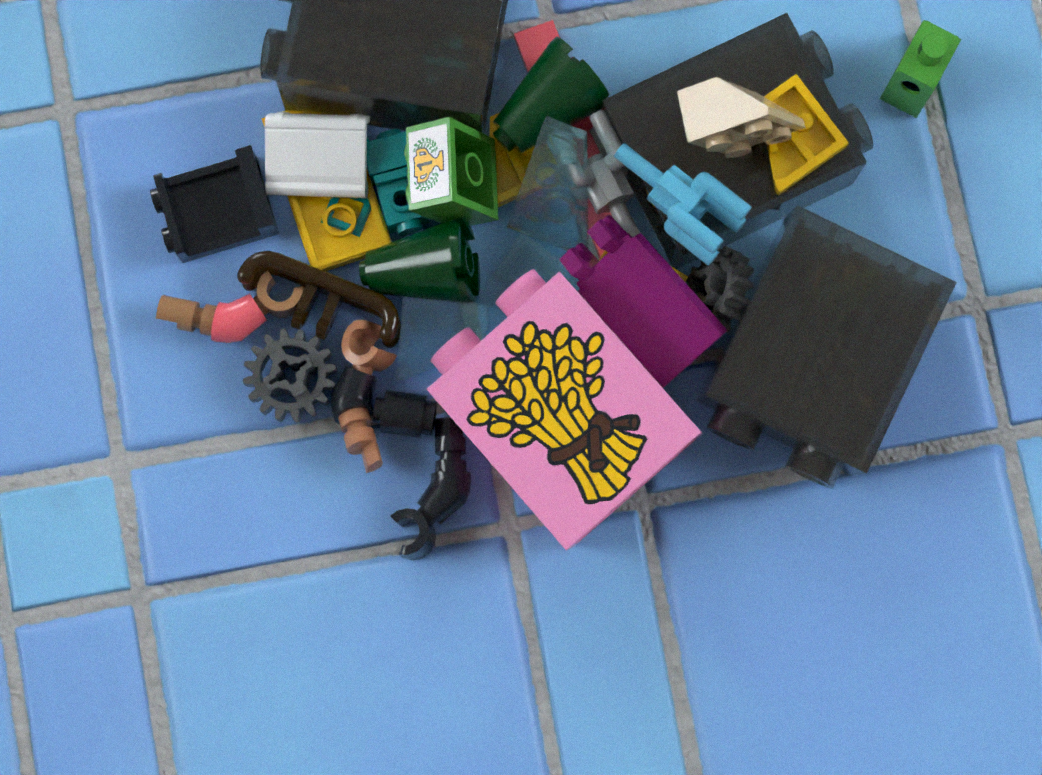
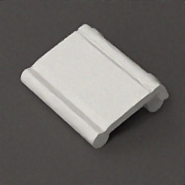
[265,112,370,198]

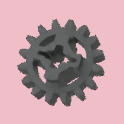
[686,246,754,333]
[243,329,337,423]

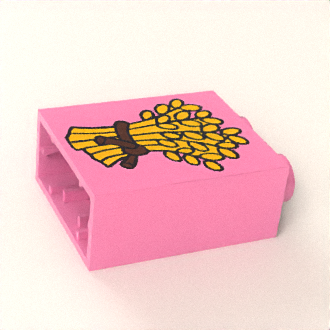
[427,269,703,550]

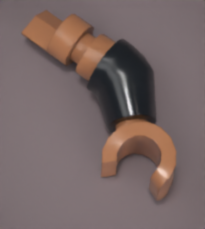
[331,320,397,473]

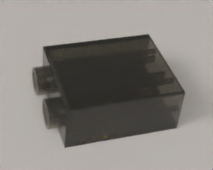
[260,0,509,133]
[601,13,873,269]
[697,205,957,489]

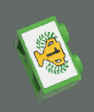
[404,117,499,226]

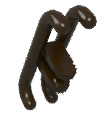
[237,251,402,348]

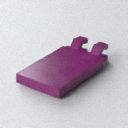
[559,215,728,388]

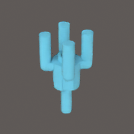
[614,143,752,266]

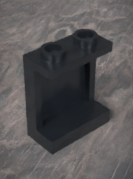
[150,145,279,263]

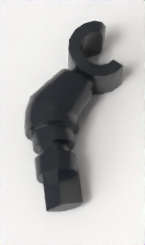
[390,418,471,561]

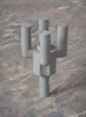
[551,110,640,237]

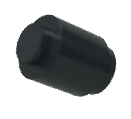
[373,390,437,438]

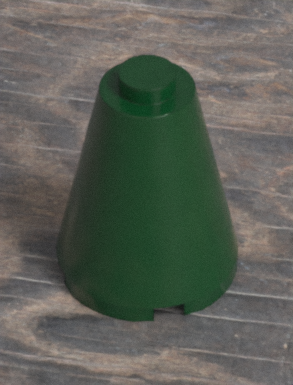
[492,37,612,153]
[359,217,480,303]

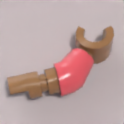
[156,270,305,343]

